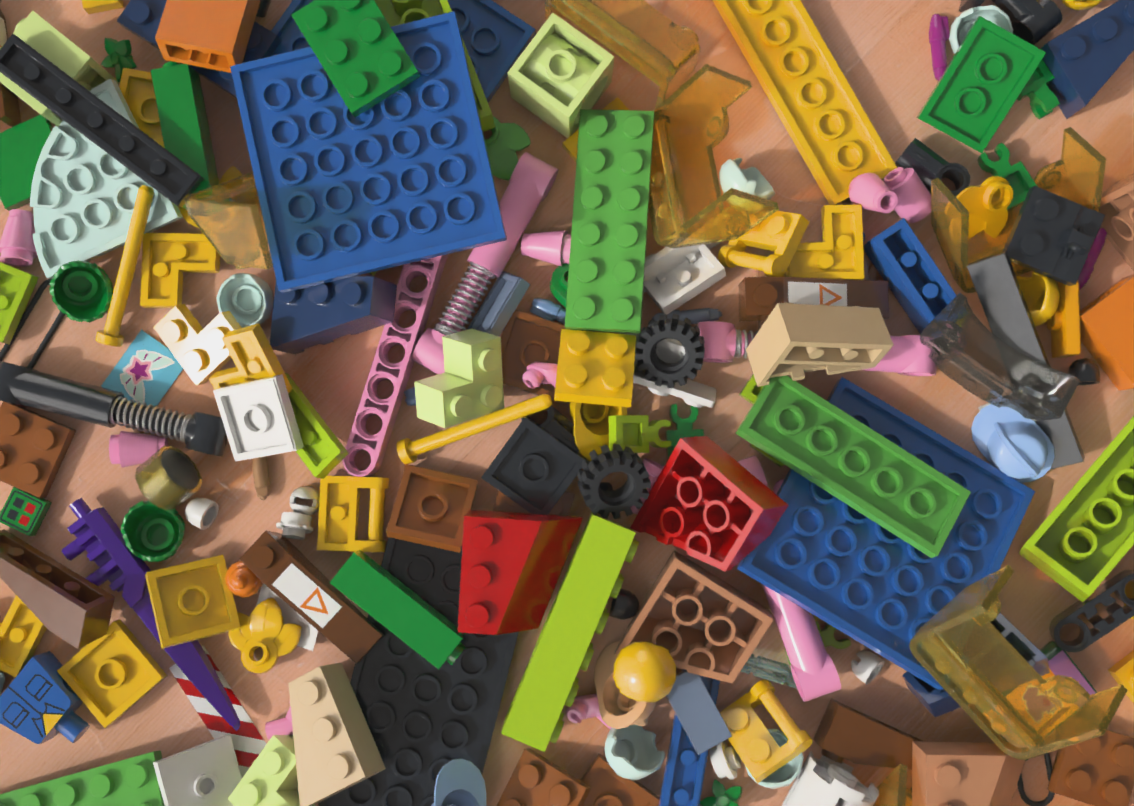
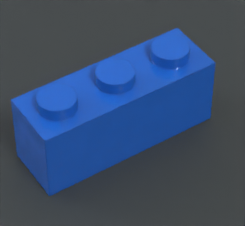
[863,218,968,336]

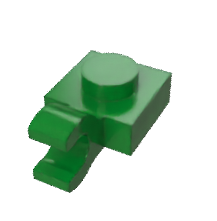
[1017,59,1060,120]

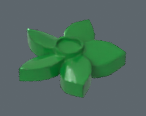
[101,38,137,82]
[700,779,742,806]

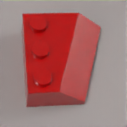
[630,436,788,572]
[458,510,583,635]

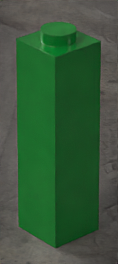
[151,61,223,210]
[330,550,466,670]

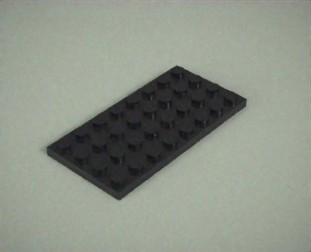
[318,537,519,806]

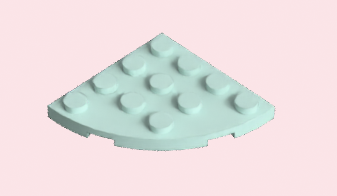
[30,79,183,278]

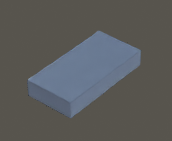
[467,271,530,336]
[666,670,732,755]

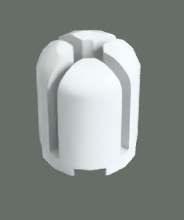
[781,751,879,806]

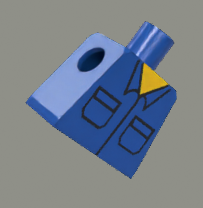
[0,651,90,744]

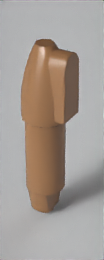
[251,456,270,500]

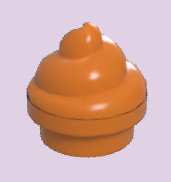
[225,561,263,598]

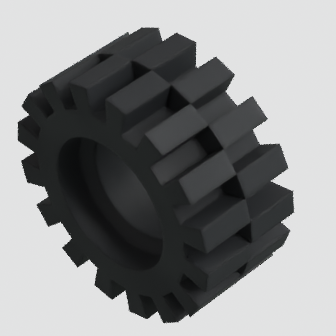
[635,314,705,388]
[577,444,651,519]

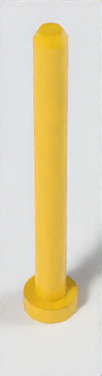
[95,185,154,347]
[396,394,553,465]

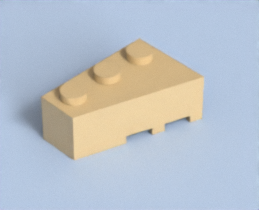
[746,303,893,387]
[288,663,386,806]

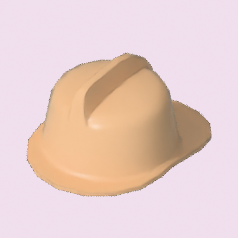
[594,641,657,729]

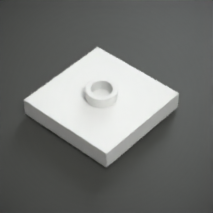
[213,374,304,462]
[153,735,242,806]

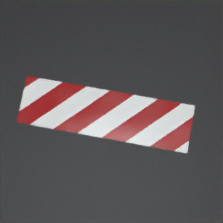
[169,645,266,778]

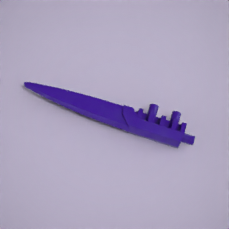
[61,498,241,731]

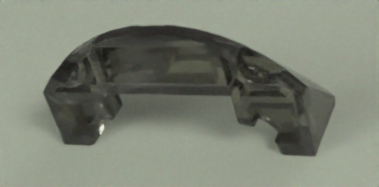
[920,293,1080,421]

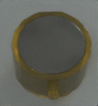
[135,446,202,510]

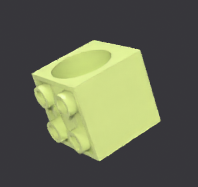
[0,10,120,126]
[507,12,615,138]

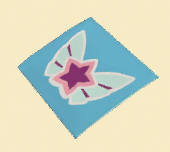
[101,329,183,408]

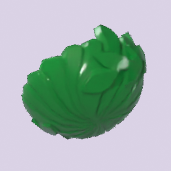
[49,260,113,323]
[121,500,185,562]

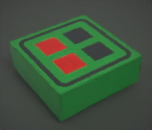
[0,487,52,536]

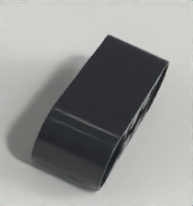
[1049,570,1134,652]

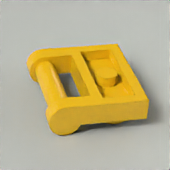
[718,207,810,277]
[317,475,389,552]
[719,679,813,783]

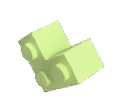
[414,328,504,428]
[228,735,316,806]

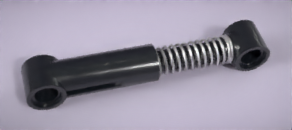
[0,361,228,457]

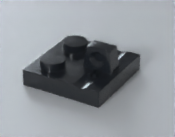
[1002,186,1105,286]
[481,416,587,515]

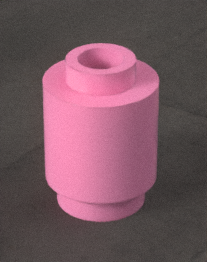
[884,167,934,223]

